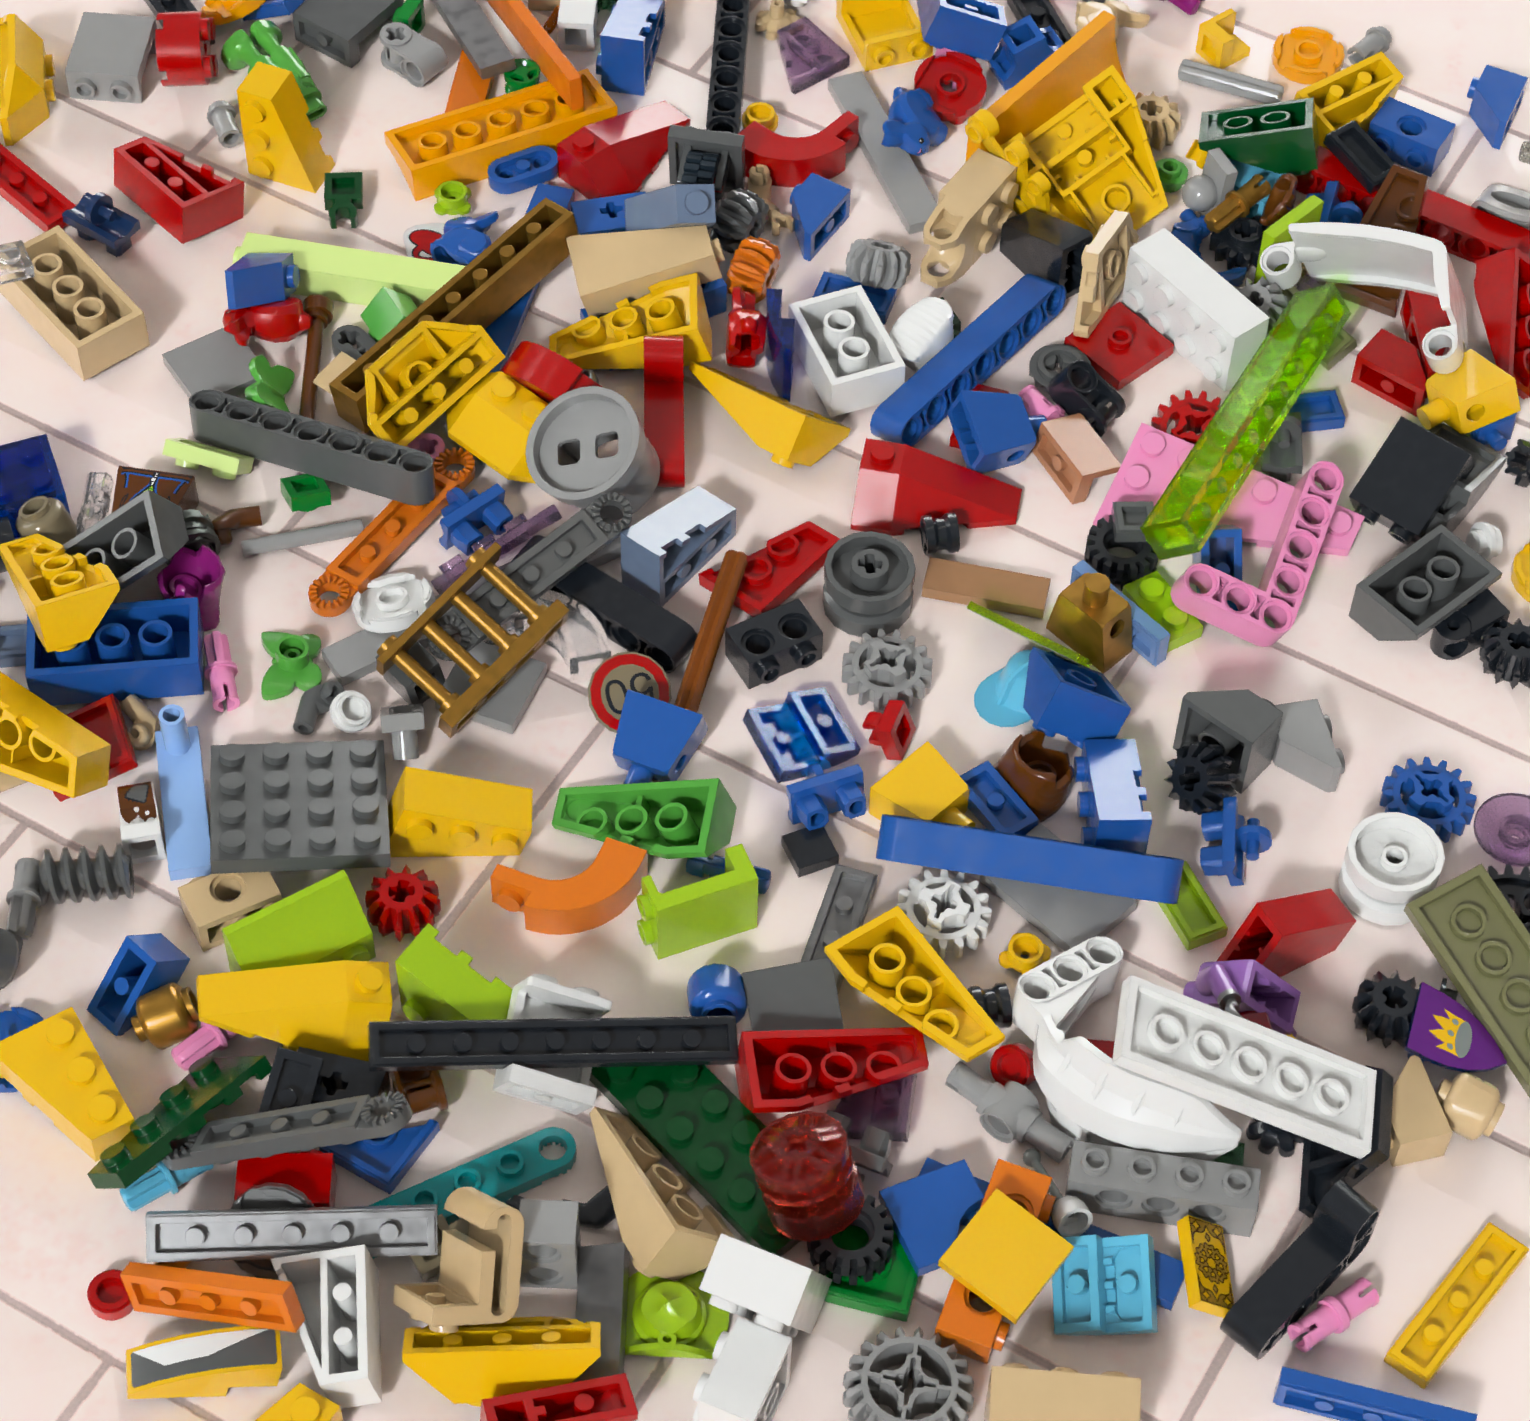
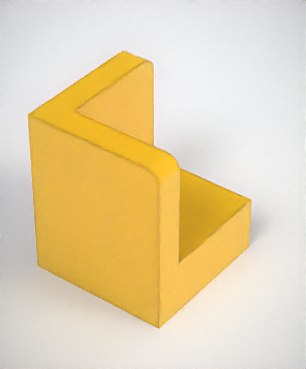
[1195,8,1251,69]

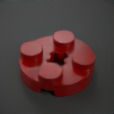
[914,51,987,125]

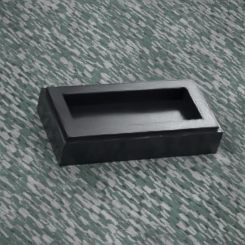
[1323,120,1396,194]

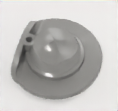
[1471,184,1530,229]

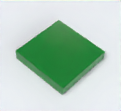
[824,1225,919,1322]

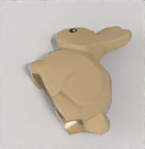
[1075,0,1150,43]

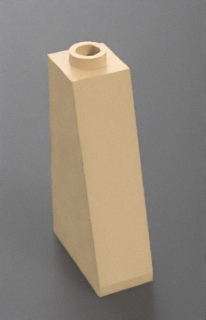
[566,225,725,317]

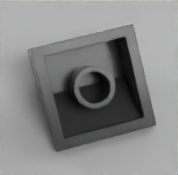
[1173,689,1283,794]

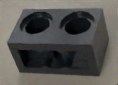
[725,598,823,689]

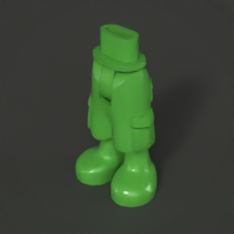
[221,20,327,122]

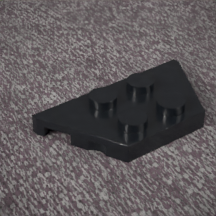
[1299,1066,1394,1218]

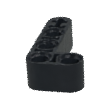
[1220,1180,1380,1360]

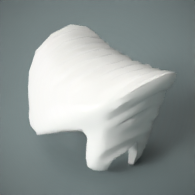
[889,297,954,371]

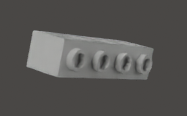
[1065,1140,1261,1237]

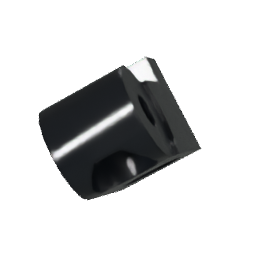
[1430,588,1510,660]

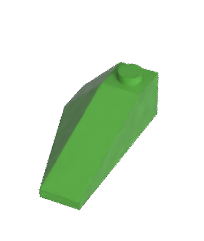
[552,778,737,859]

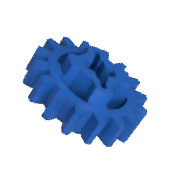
[1379,757,1477,843]

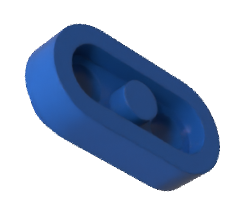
[488,145,559,194]

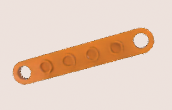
[308,447,476,617]

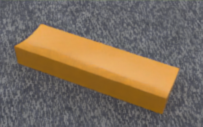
[966,10,1126,161]
[384,68,618,201]

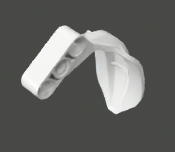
[1011,936,1242,1161]

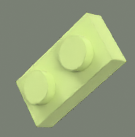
[162,438,254,480]

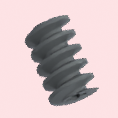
[39,843,134,905]

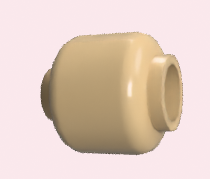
[1435,1071,1505,1140]

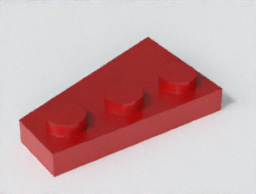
[698,521,840,617]

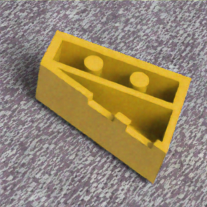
[237,61,335,194]
[388,766,533,857]
[0,1007,135,1162]

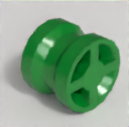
[504,58,540,94]

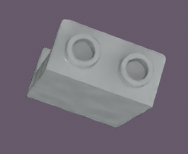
[65,12,157,104]

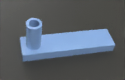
[155,704,211,881]

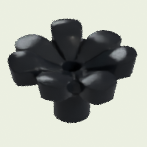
[1246,1118,1304,1158]

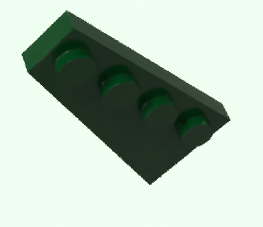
[87,1055,272,1189]

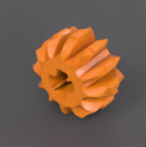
[725,236,781,304]

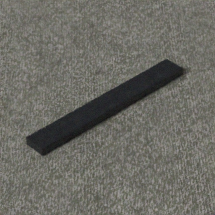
[367,1016,739,1072]

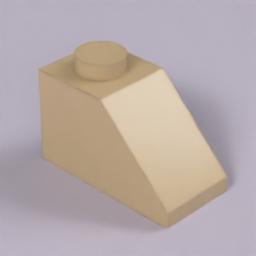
[1389,1055,1453,1167]

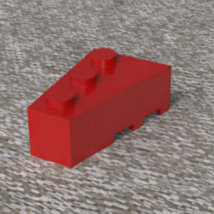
[114,136,244,244]

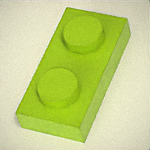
[1122,571,1203,652]

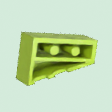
[395,923,513,1021]

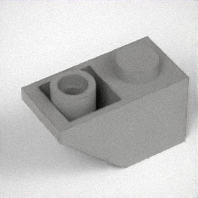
[1272,699,1345,793]

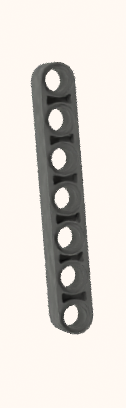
[189,390,436,506]

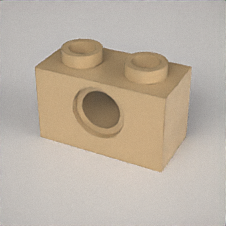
[178,872,282,952]

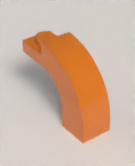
[490,837,648,935]

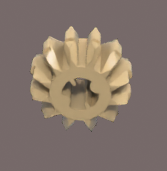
[1136,91,1181,152]

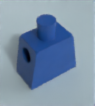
[947,390,1047,474]
[613,689,708,784]

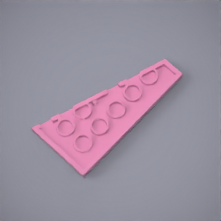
[1093,423,1365,556]

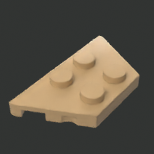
[1073,210,1139,338]

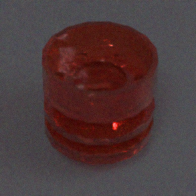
[750,1111,865,1241]

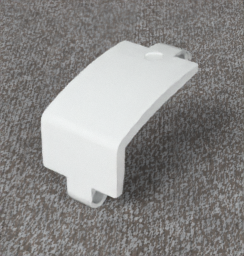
[1260,222,1469,374]

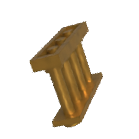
[376,541,570,739]

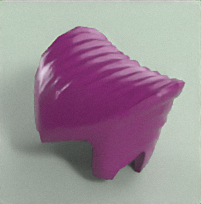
[156,544,226,632]

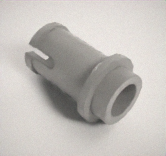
[1347,26,1392,65]
[207,100,243,148]

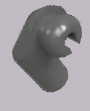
[293,680,345,735]

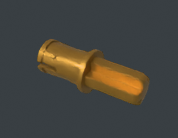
[1204,174,1271,233]

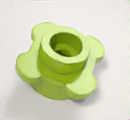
[434,181,472,215]

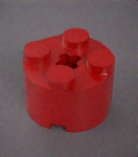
[155,11,218,87]

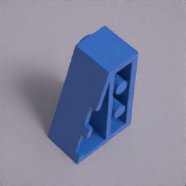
[596,0,665,96]
[1073,739,1152,853]

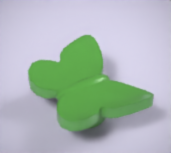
[244,355,295,412]
[261,632,322,700]

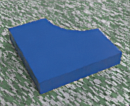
[878,1159,984,1277]

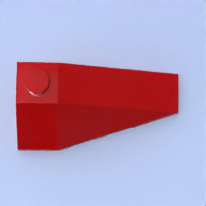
[557,101,690,199]
[1474,247,1530,399]
[850,438,1022,536]

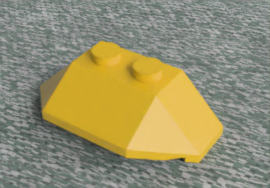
[0,14,56,146]
[364,320,505,446]
[446,371,548,484]
[402,1316,601,1406]

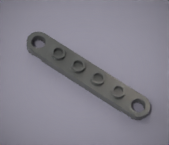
[428,492,633,661]
[161,1091,412,1170]

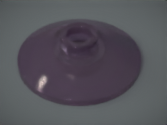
[1473,793,1530,867]

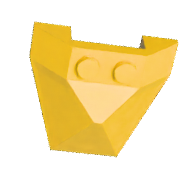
[1000,64,1169,241]

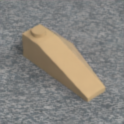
[589,1107,735,1281]

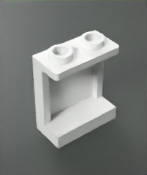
[492,974,612,1115]

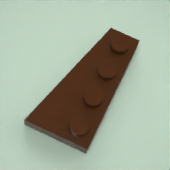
[1325,164,1429,318]

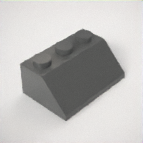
[63,489,189,591]
[1349,524,1502,641]

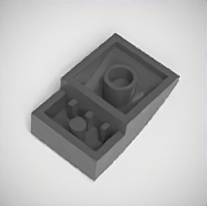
[1424,422,1507,535]

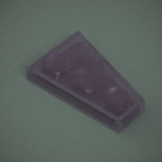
[431,504,563,595]

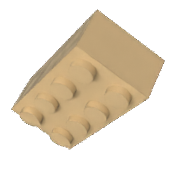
[0,225,150,381]

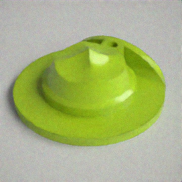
[625,1271,729,1359]

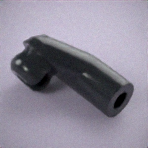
[562,1185,616,1229]

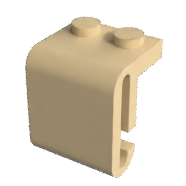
[393,1187,524,1333]

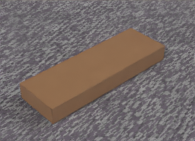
[921,557,1051,619]

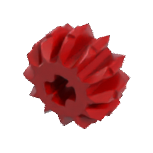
[365,864,441,942]

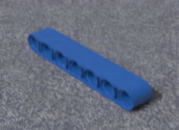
[870,274,1066,447]
[875,814,1184,904]

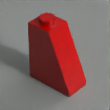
[1217,888,1356,977]

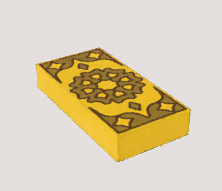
[1177,1215,1234,1318]

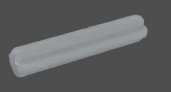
[1178,59,1284,104]

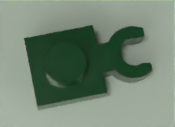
[324,172,363,229]

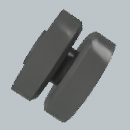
[822,531,916,637]

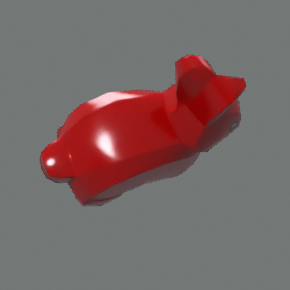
[726,286,767,368]
[222,297,312,347]

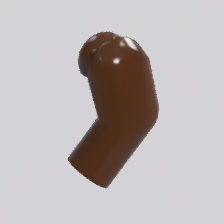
[212,506,262,545]

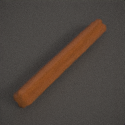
[674,550,747,713]

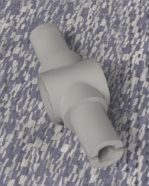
[945,1061,1074,1164]

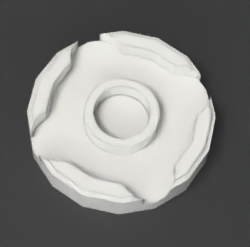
[351,572,436,633]

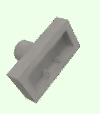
[380,703,425,760]

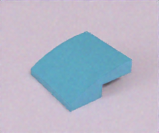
[1052,1234,1158,1336]

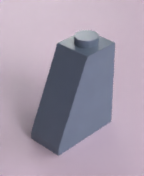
[624,184,716,231]

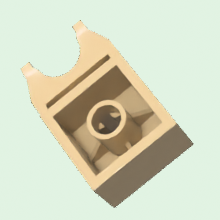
[920,148,1019,289]

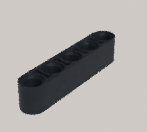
[509,535,697,673]

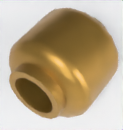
[131,982,199,1050]

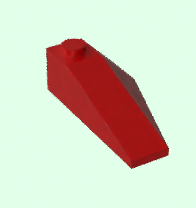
[735,1027,929,1113]

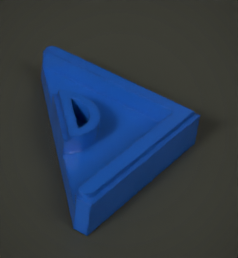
[319,1119,440,1195]

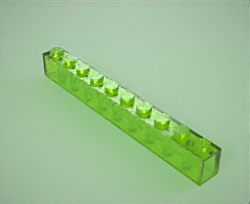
[1140,282,1351,560]

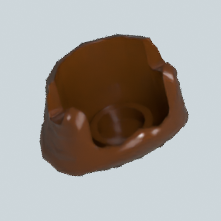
[993,730,1074,822]

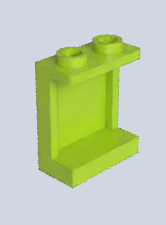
[636,844,759,960]

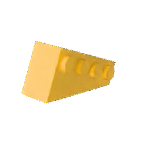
[0,672,111,798]

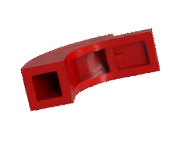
[738,110,859,187]
[500,341,602,403]

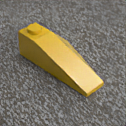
[549,272,712,369]
[688,361,851,469]
[0,533,120,653]
[824,905,1005,1063]
[196,960,393,1062]

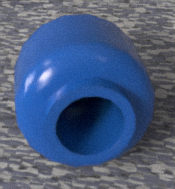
[687,963,747,1024]

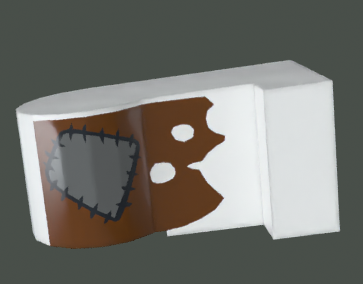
[117,781,167,864]

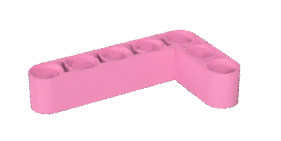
[1170,461,1344,647]

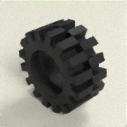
[1084,515,1161,591]
[807,1191,894,1285]

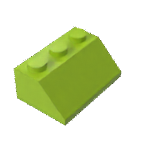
[222,869,376,972]

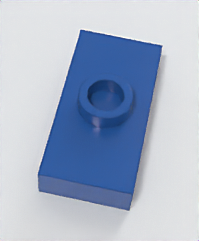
[960,760,1039,835]

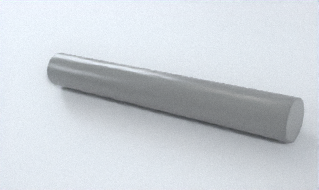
[241,519,364,557]

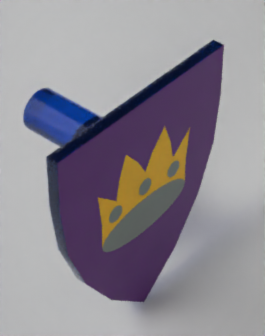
[1405,982,1507,1073]

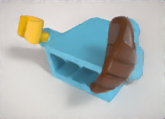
[1185,139,1298,226]

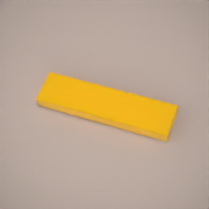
[1384,1222,1529,1389]

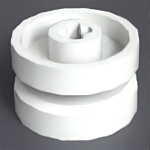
[1338,812,1445,926]

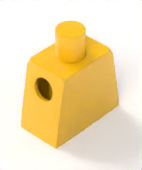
[1417,349,1521,434]
[868,741,976,827]

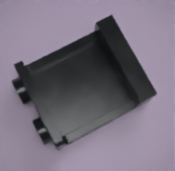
[1349,416,1474,545]

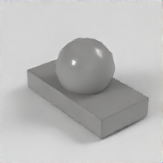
[1182,148,1238,216]

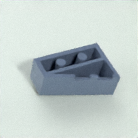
[620,486,736,607]

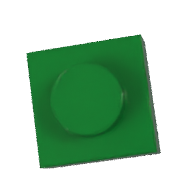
[393,0,426,34]
[280,474,331,512]

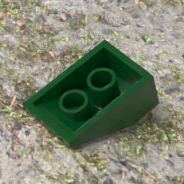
[1199,97,1319,176]

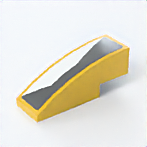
[125,1326,282,1399]

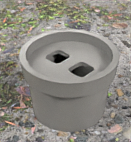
[526,386,660,521]

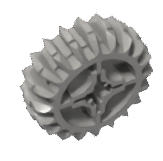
[842,1326,974,1421]

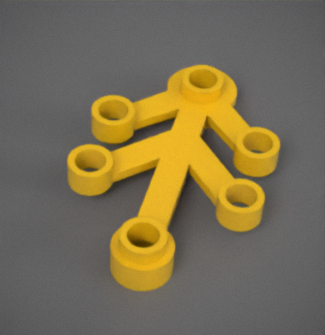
[965,109,1064,221]

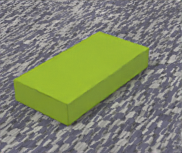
[1158,861,1228,951]

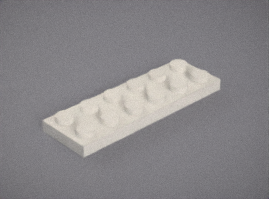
[1112,975,1377,1159]

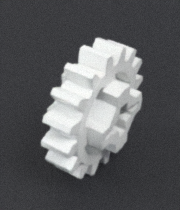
[895,869,992,960]

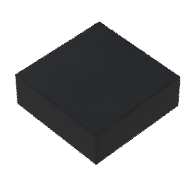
[781,827,839,878]

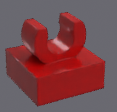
[862,700,916,761]

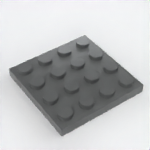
[210,739,391,874]

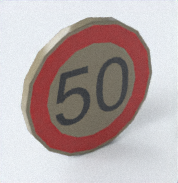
[587,652,672,733]

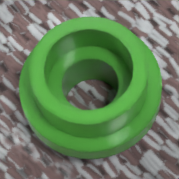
[1155,158,1188,193]

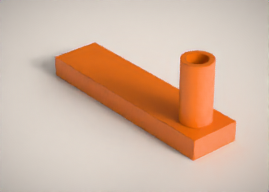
[120,1261,305,1333]

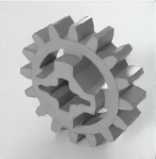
[841,629,933,712]

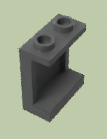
[292,0,404,68]

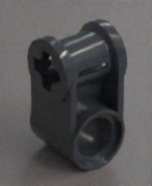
[1048,360,1126,437]

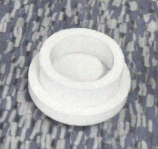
[1466,521,1503,561]
[329,690,372,733]

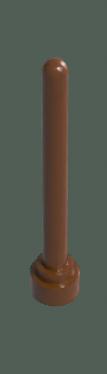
[299,294,334,420]

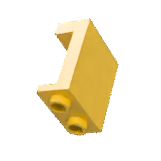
[836,0,933,72]

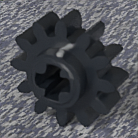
[1209,215,1271,273]

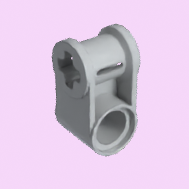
[379,22,448,87]

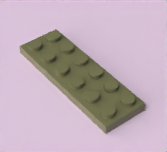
[1404,863,1530,1098]

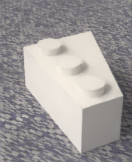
[270,1244,382,1408]

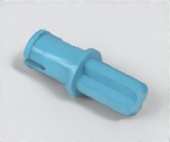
[119,1159,213,1211]

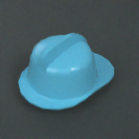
[974,649,1056,727]

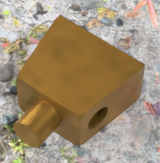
[1046,573,1132,674]

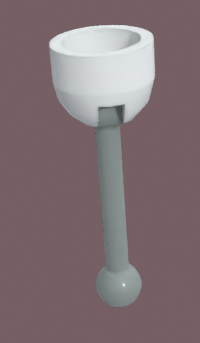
[1023,1148,1093,1237]

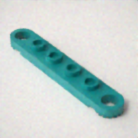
[369,1127,577,1259]

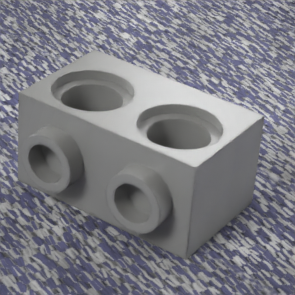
[519,1199,581,1289]

